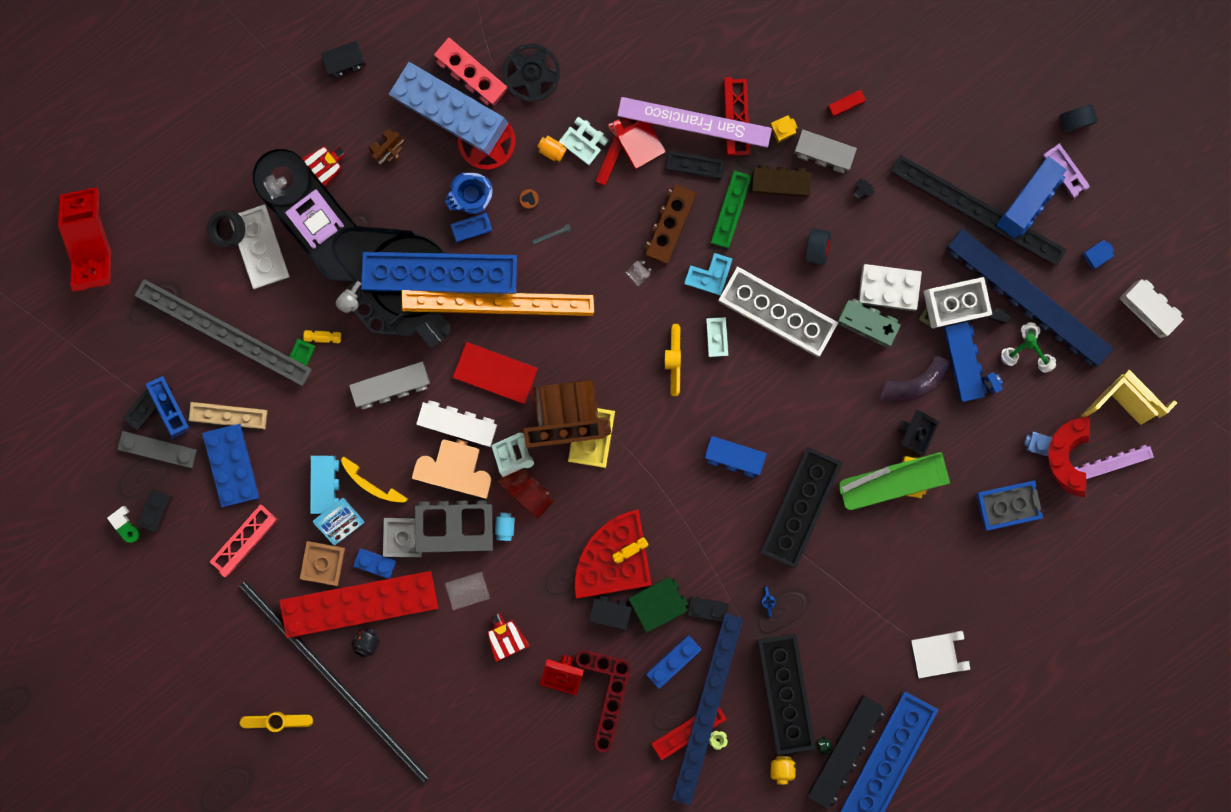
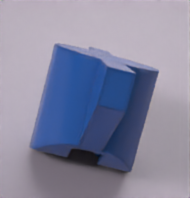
[761,586,775,617]

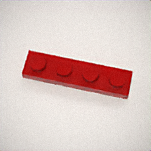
[651,707,727,760]

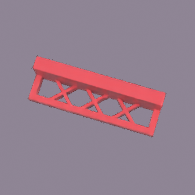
[210,504,278,577]

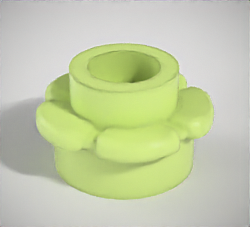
[709,731,728,750]

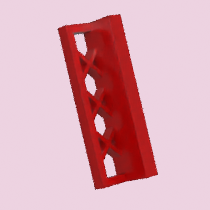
[724,77,750,156]

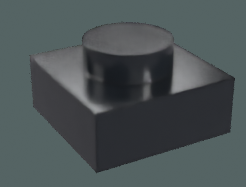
[987,308,1010,324]

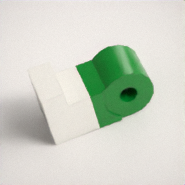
[107,506,141,543]

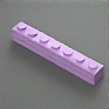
[1074,445,1154,479]

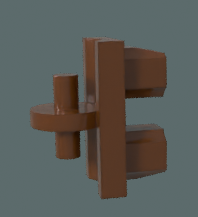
[369,129,405,166]

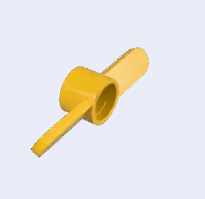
[665,324,681,396]
[240,712,313,732]

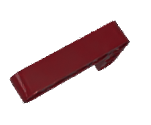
[576,650,630,753]

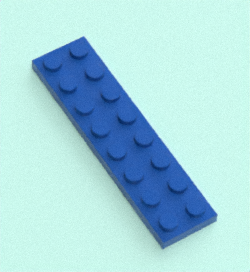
[361,252,517,294]
[840,691,938,812]

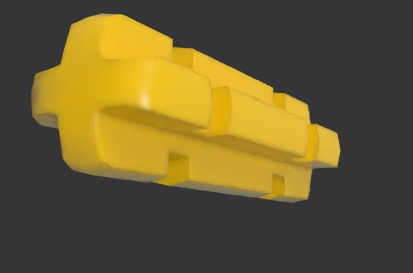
[303,330,341,343]
[612,537,648,564]

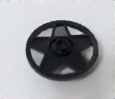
[503,44,560,101]

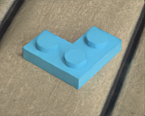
[684,253,732,296]

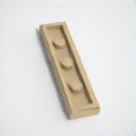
[189,402,268,429]

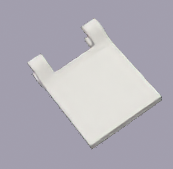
[911,631,970,678]

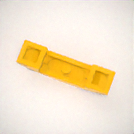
[341,457,408,502]

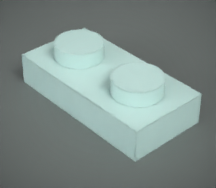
[706,317,728,357]

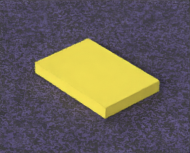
[568,408,615,468]

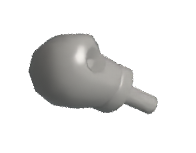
[336,281,361,313]

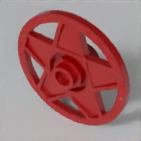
[458,123,515,170]

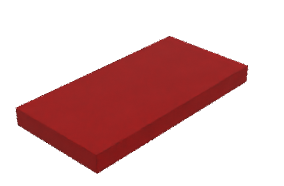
[453,342,538,404]

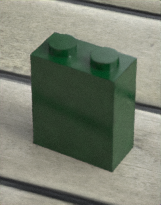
[629,577,689,632]

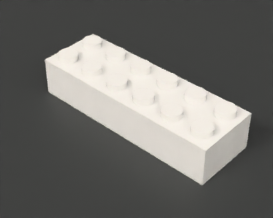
[718,266,838,357]

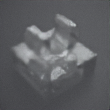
[263,175,287,199]
[626,260,652,286]

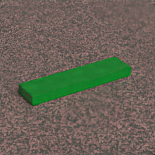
[711,170,752,249]

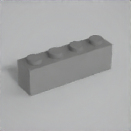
[349,362,430,410]

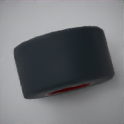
[1060,104,1098,132]
[806,228,831,265]

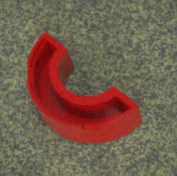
[1048,417,1091,498]

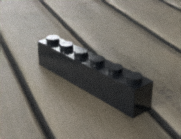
[807,695,885,809]

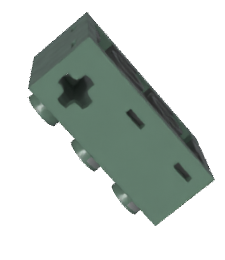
[836,299,901,348]

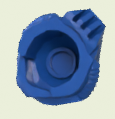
[445,173,493,214]

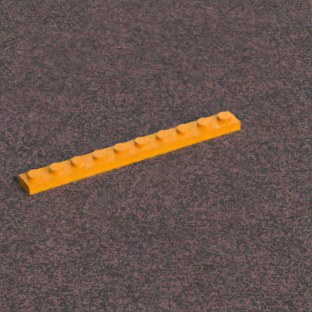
[401,290,594,316]

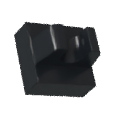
[854,177,876,199]

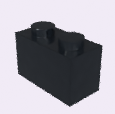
[321,40,366,79]
[137,489,173,532]
[589,595,632,630]

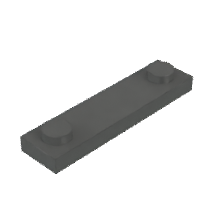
[118,431,197,468]

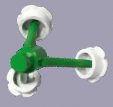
[1001,322,1056,373]

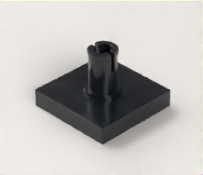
[898,409,939,457]

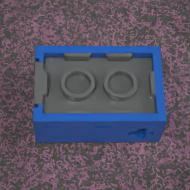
[975,480,1043,531]

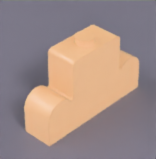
[412,439,492,499]

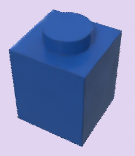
[1082,240,1115,270]

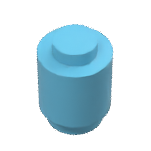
[495,512,515,541]

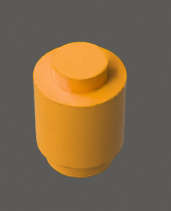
[537,136,567,162]

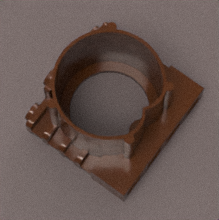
[523,379,611,448]

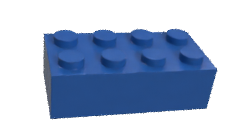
[997,156,1067,239]

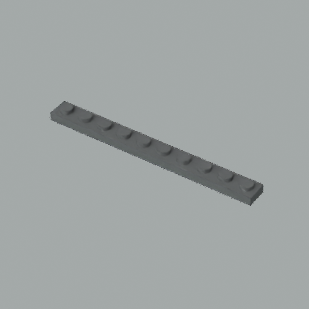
[135,279,312,386]

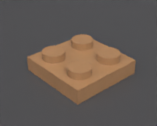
[300,541,345,586]

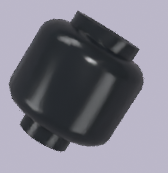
[351,628,380,658]

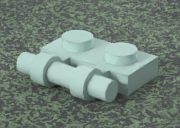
[559,117,609,166]

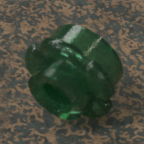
[817,736,832,755]

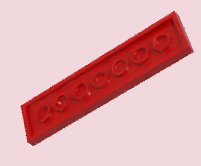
[279,571,438,638]

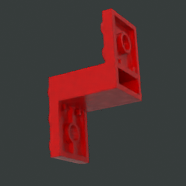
[58,187,111,292]

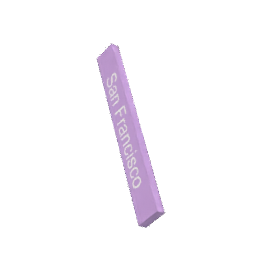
[617,97,772,148]

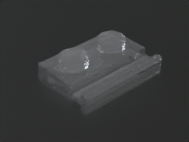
[445,572,490,610]

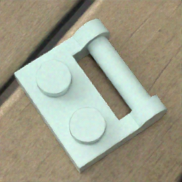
[491,433,534,477]

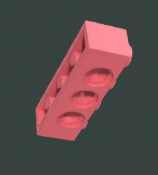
[434,38,508,106]

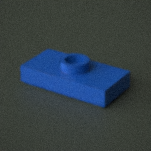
[450,213,493,243]

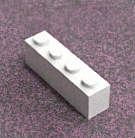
[417,400,498,447]

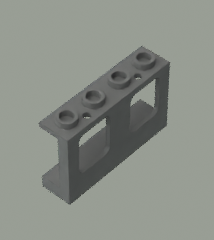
[413,500,493,552]

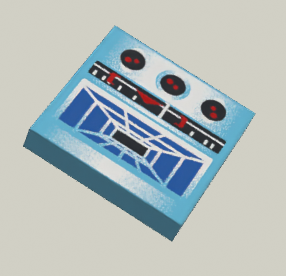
[313,498,365,546]

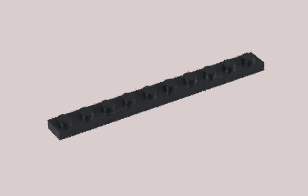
[890,155,1067,267]

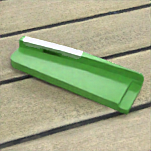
[839,452,950,510]

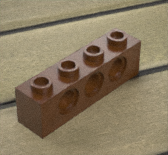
[644,184,697,265]

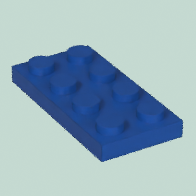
[202,423,260,507]

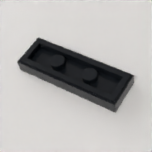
[665,151,725,180]

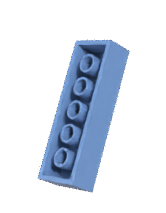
[389,62,509,155]

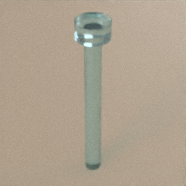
[532,224,571,244]

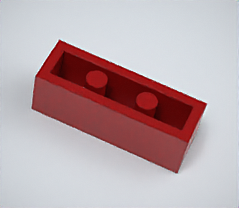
[828,90,866,117]

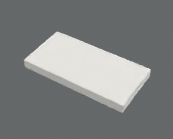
[230,204,290,289]

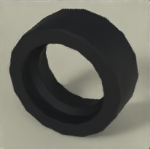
[207,211,246,247]

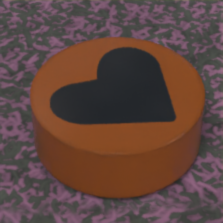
[520,189,539,209]

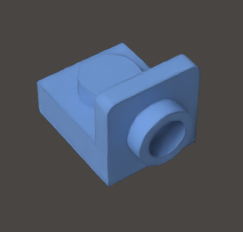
[1024,432,1053,456]

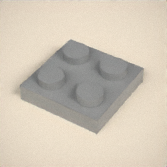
[383,518,422,557]

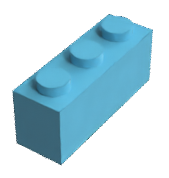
[310,456,339,514]

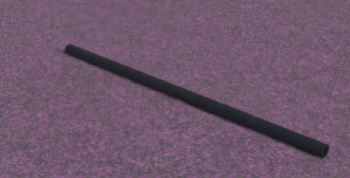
[239,581,430,783]

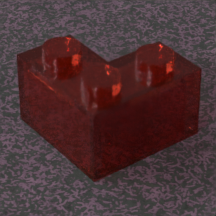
[498,468,554,518]

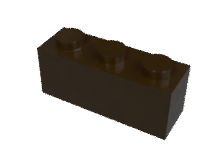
[752,165,812,197]

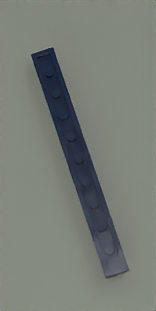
[672,613,743,805]

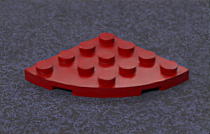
[575,509,652,598]

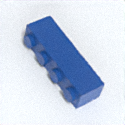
[943,322,987,402]

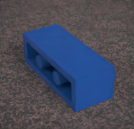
[704,436,767,478]
[646,635,702,689]

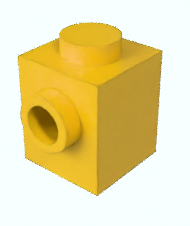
[770,115,798,143]

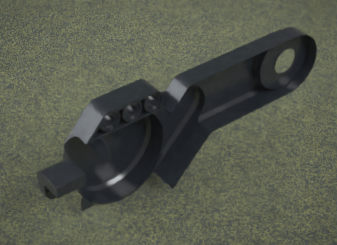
[252,149,451,349]

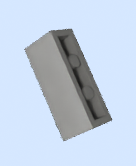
[794,130,857,173]

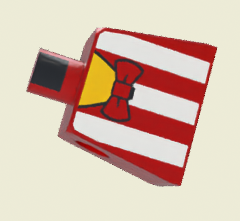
[302,146,346,188]
[488,613,530,662]

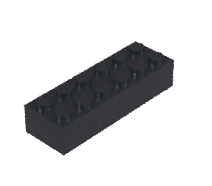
[760,447,843,568]
[757,633,816,755]

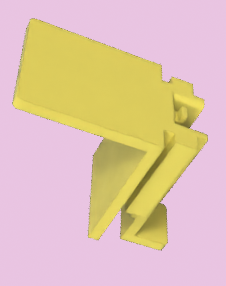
[1080,370,1177,425]

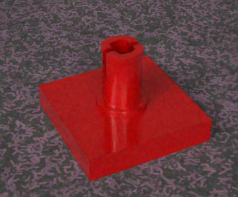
[540,655,584,695]

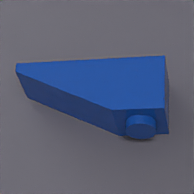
[145,376,189,439]

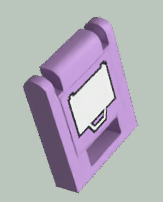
[285,189,344,249]

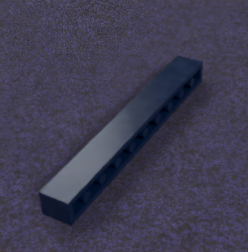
[946,229,1113,367]

